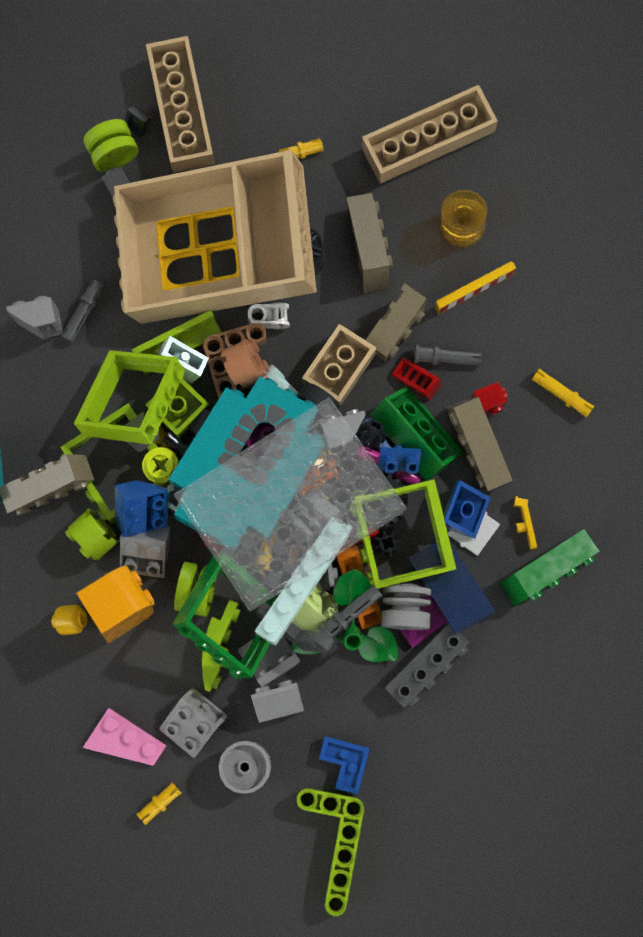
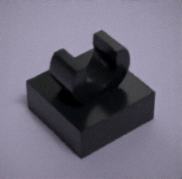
[125,106,151,137]

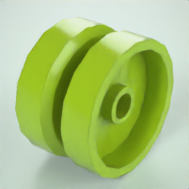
[83,119,139,172]
[174,561,217,617]

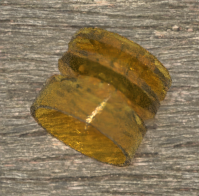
[441,190,487,247]

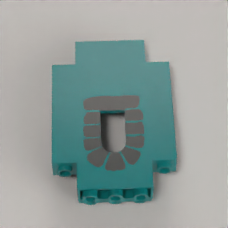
[169,376,325,553]

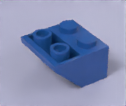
[115,480,168,537]

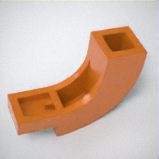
[336,545,382,630]

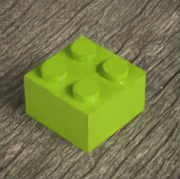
[146,378,211,440]

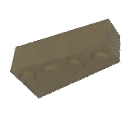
[347,193,393,293]
[446,397,513,491]
[0,454,94,516]

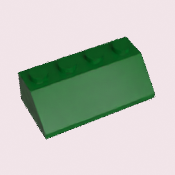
[370,386,464,481]

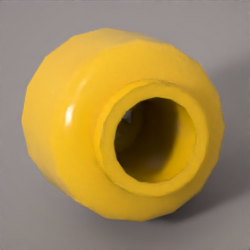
[51,604,87,635]

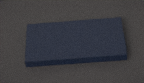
[408,543,495,635]

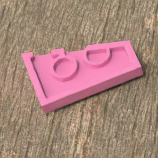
[83,708,167,766]

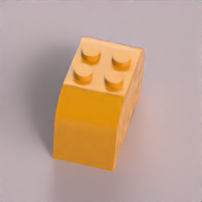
[77,566,155,644]

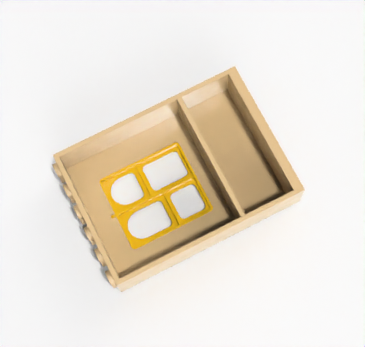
[113,150,317,324]

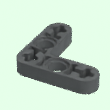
[255,603,334,653]

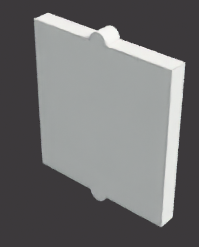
[448,512,500,556]

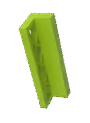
[132,310,221,375]

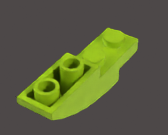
[202,600,241,692]

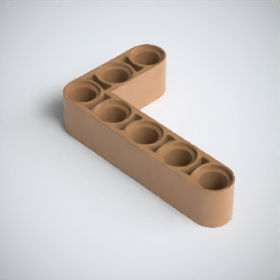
[204,323,267,398]

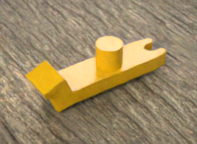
[513,496,537,550]

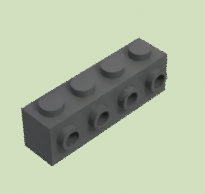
[384,624,469,708]

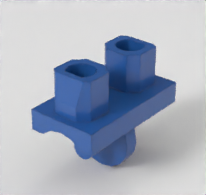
[377,445,421,474]

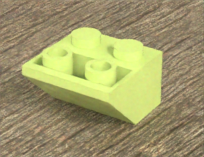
[292,582,338,631]

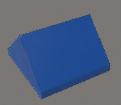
[443,480,491,539]

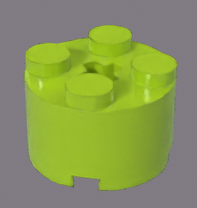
[65,508,119,560]

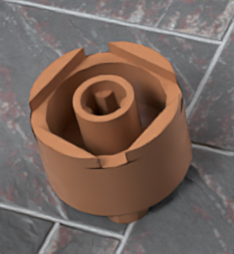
[221,339,270,391]

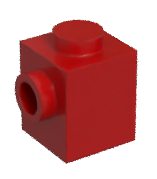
[471,382,508,415]

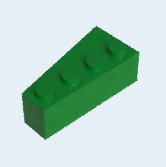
[499,529,600,607]

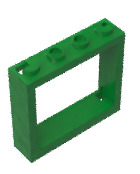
[172,554,277,679]

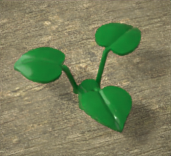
[291,569,398,662]

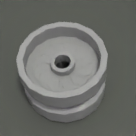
[219,740,272,794]

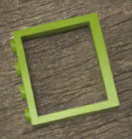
[74,350,185,445]
[61,403,170,524]
[349,479,456,589]

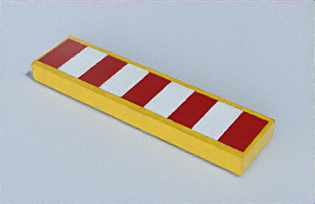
[435,261,516,315]

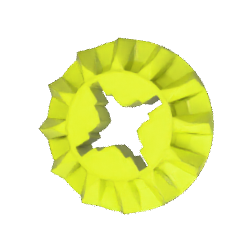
[142,447,178,483]

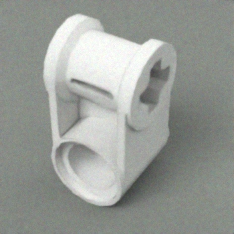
[248,303,290,329]

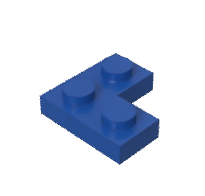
[319,736,370,794]

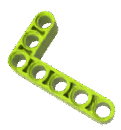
[297,788,364,916]

